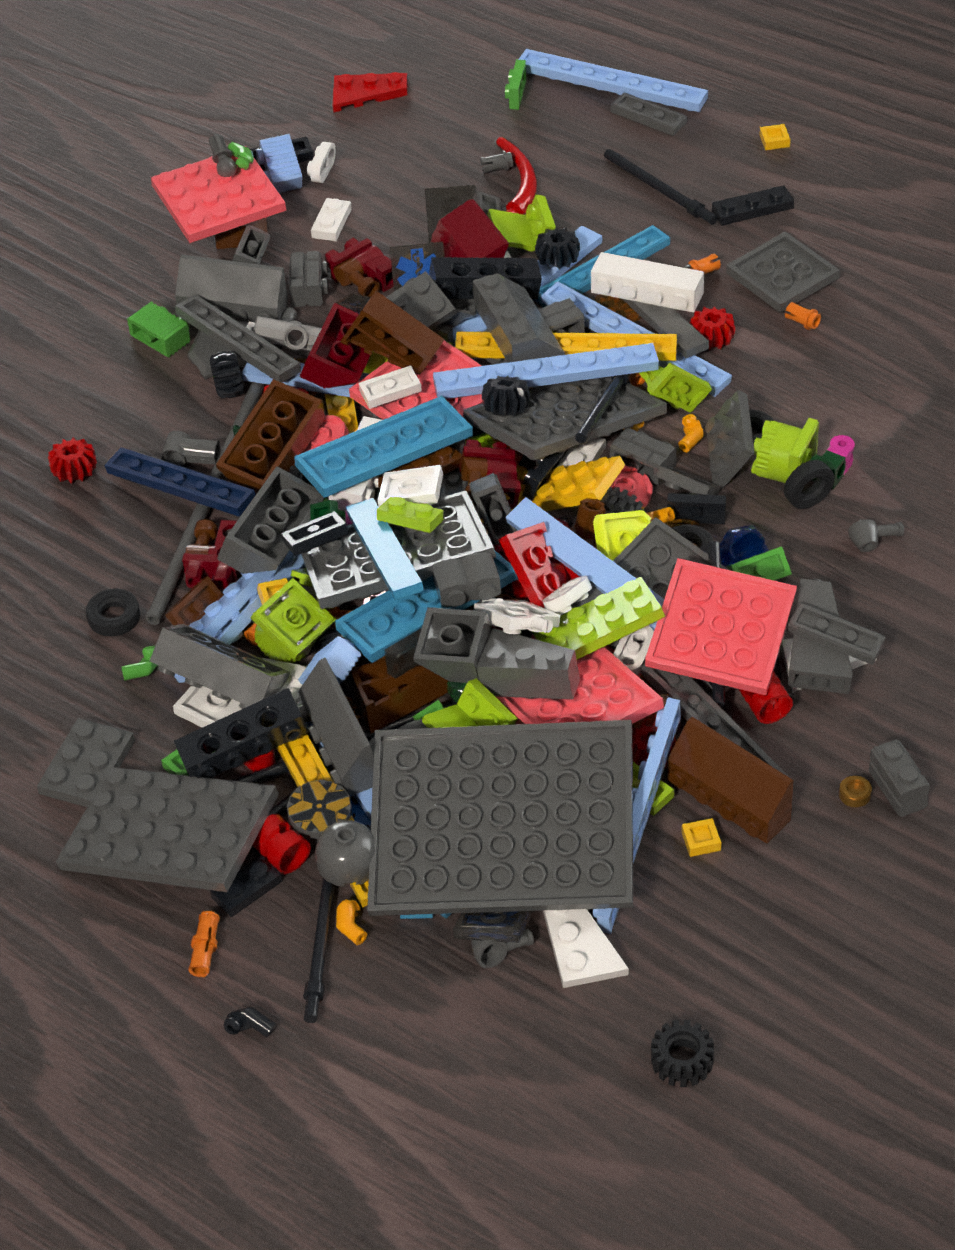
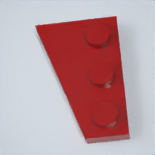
[332,72,408,113]
[499,522,561,608]

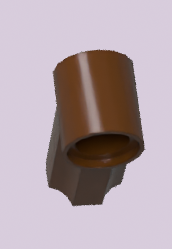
[570,498,606,548]

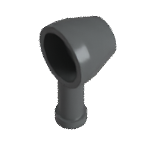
[848,519,904,552]
[471,929,534,968]

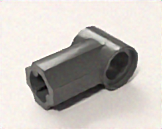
[161,431,220,467]

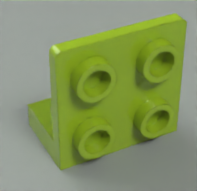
[487,195,556,252]
[639,363,712,413]
[422,678,518,728]

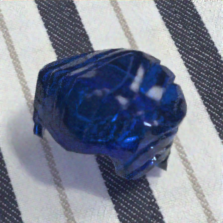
[720,525,769,568]

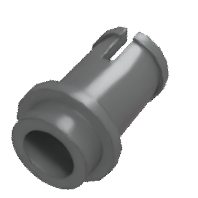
[480,150,513,174]

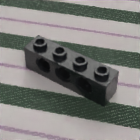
[429,257,542,299]
[174,688,309,778]

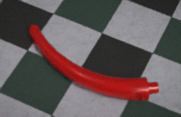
[496,137,537,215]

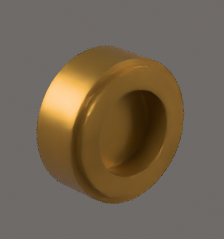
[839,776,872,808]

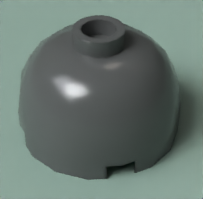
[315,820,378,887]

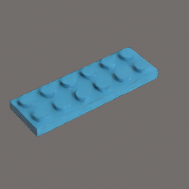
[294,396,473,498]
[335,551,518,663]

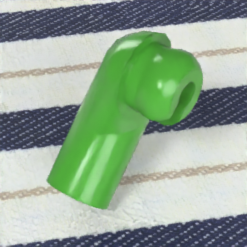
[228,142,254,170]
[121,646,158,681]

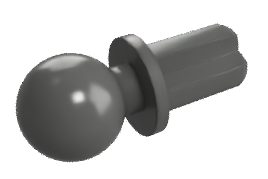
[208,134,237,177]

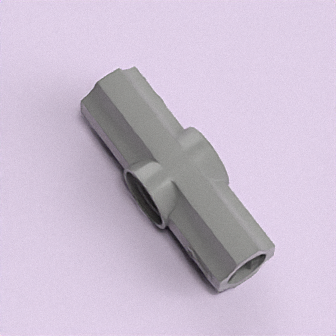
[253,316,322,351]

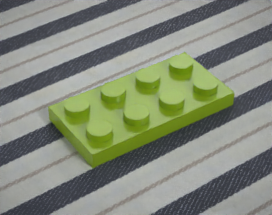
[532,577,665,659]

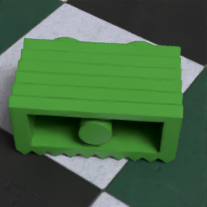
[127,301,190,358]

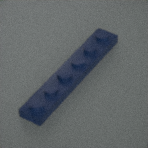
[104,447,256,517]

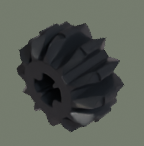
[535,227,580,269]
[209,351,244,398]
[482,375,530,416]

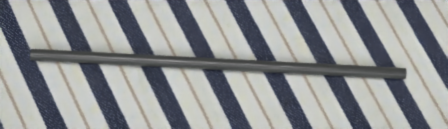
[146,308,297,625]

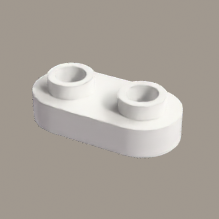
[307,142,336,183]
[542,576,592,615]
[613,625,654,675]

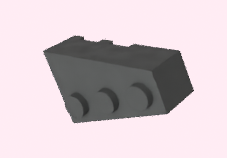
[477,628,580,699]

